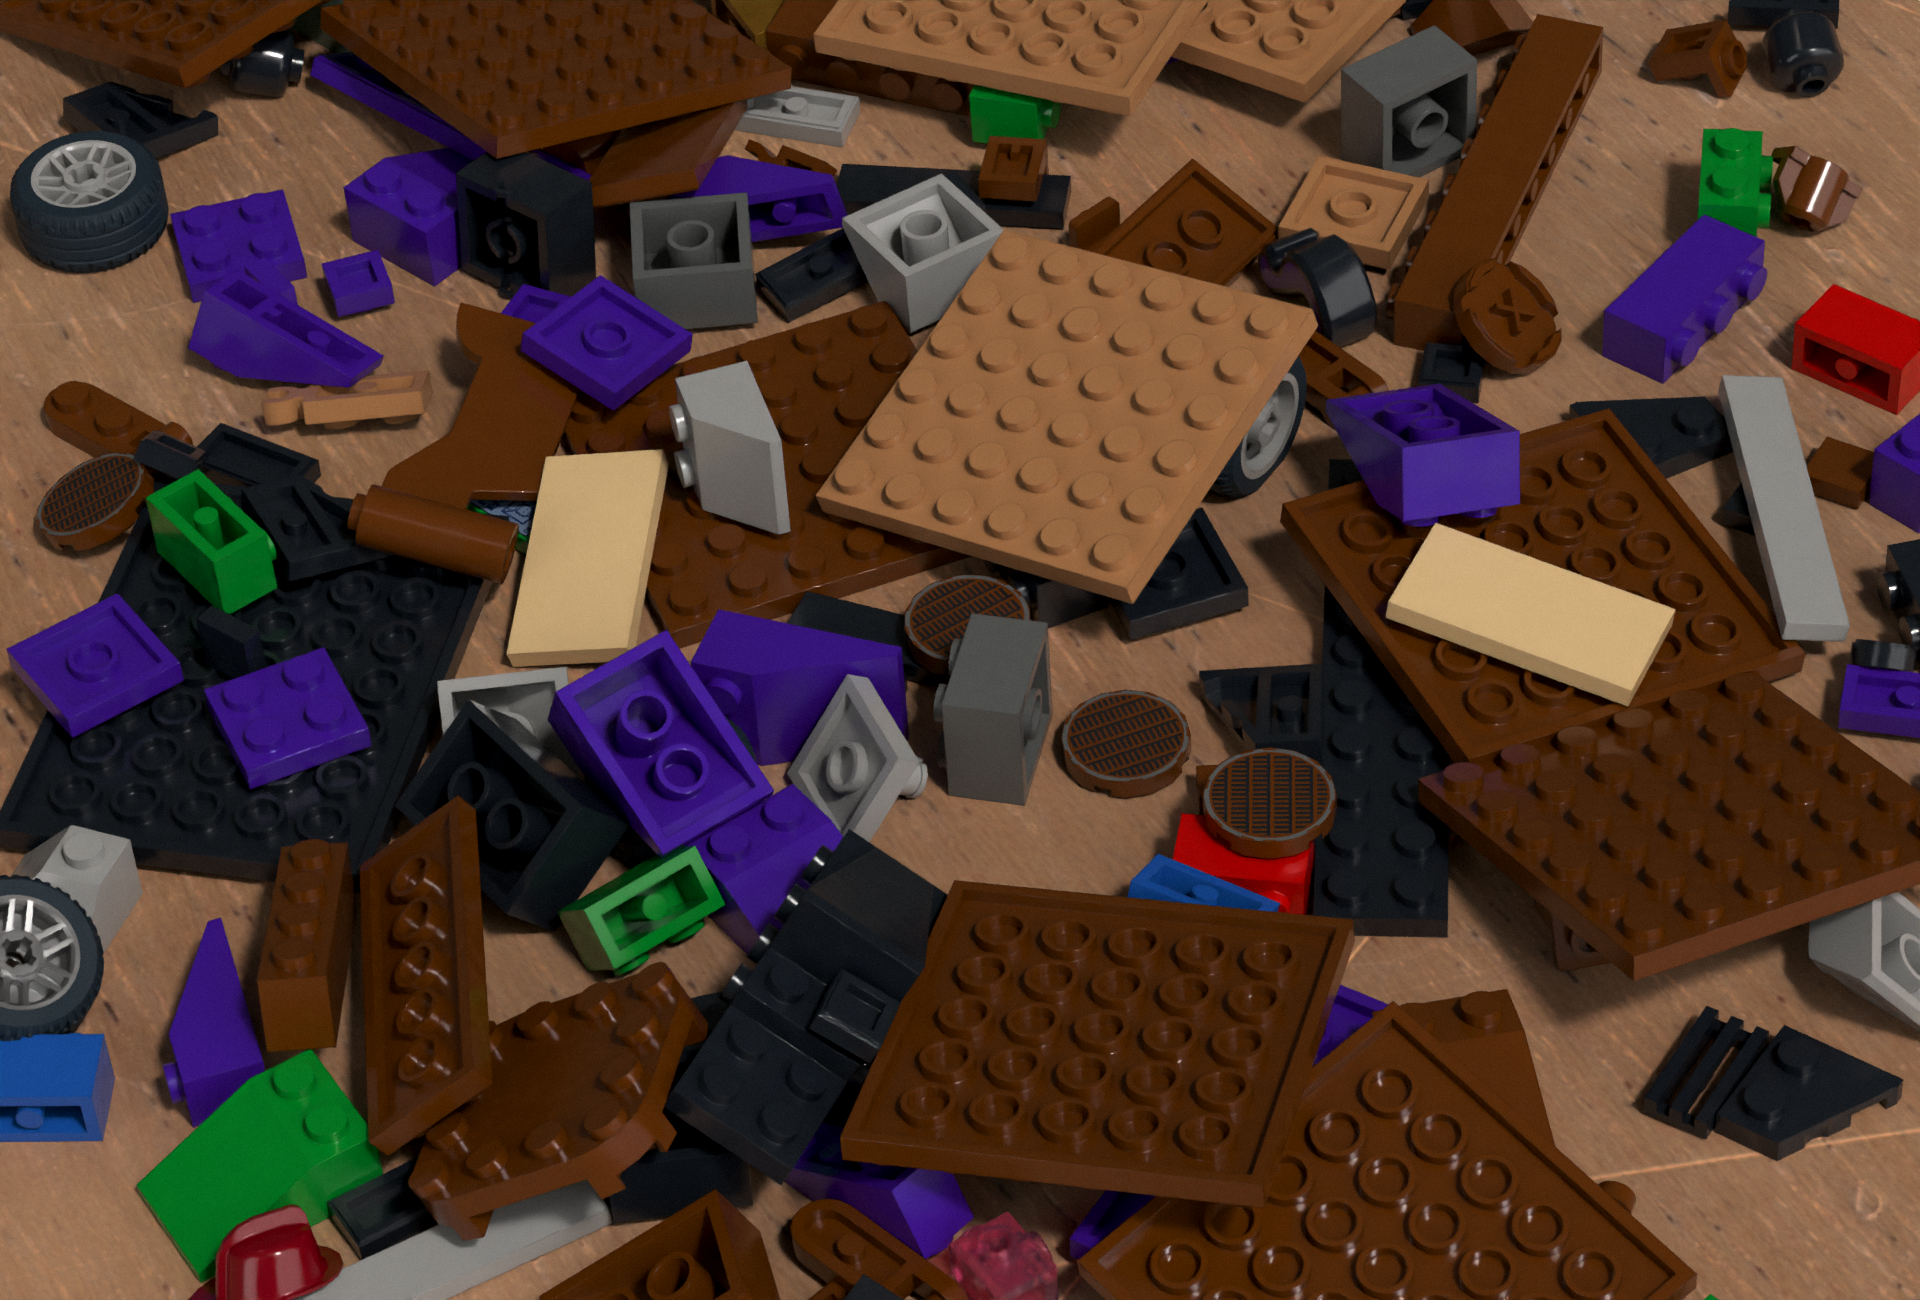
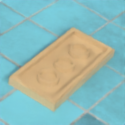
[507,449,669,667]
[1385,523,1676,706]

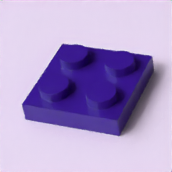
[170,189,308,303]
[521,275,693,411]
[6,593,184,738]
[204,647,372,789]

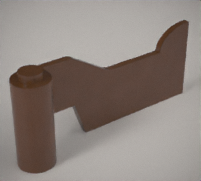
[347,303,581,584]

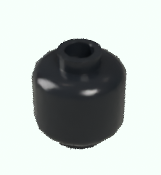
[1762,8,1844,97]
[221,28,305,99]

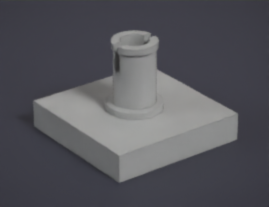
[787,674,928,842]

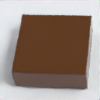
[1807,437,1874,509]

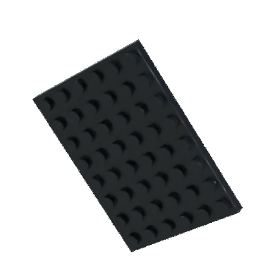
[0,477,510,893]

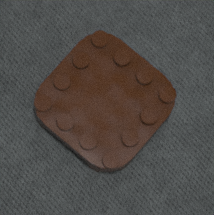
[408,962,708,1241]

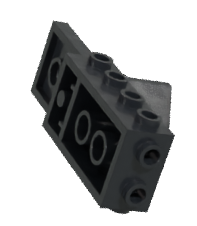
[664,829,948,1185]

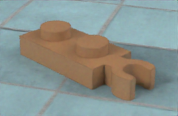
[262,370,433,429]

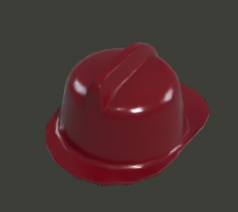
[188,1204,344,1300]

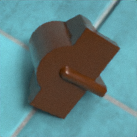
[1771,146,1863,232]

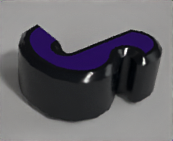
[1258,228,1377,347]

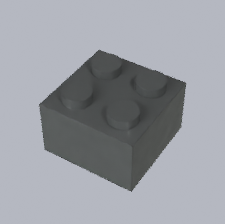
[1341,25,1477,178]
[630,192,758,329]
[933,613,1053,806]

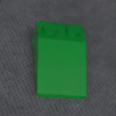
[136,1049,383,1283]

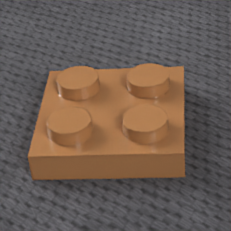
[1278,155,1429,270]

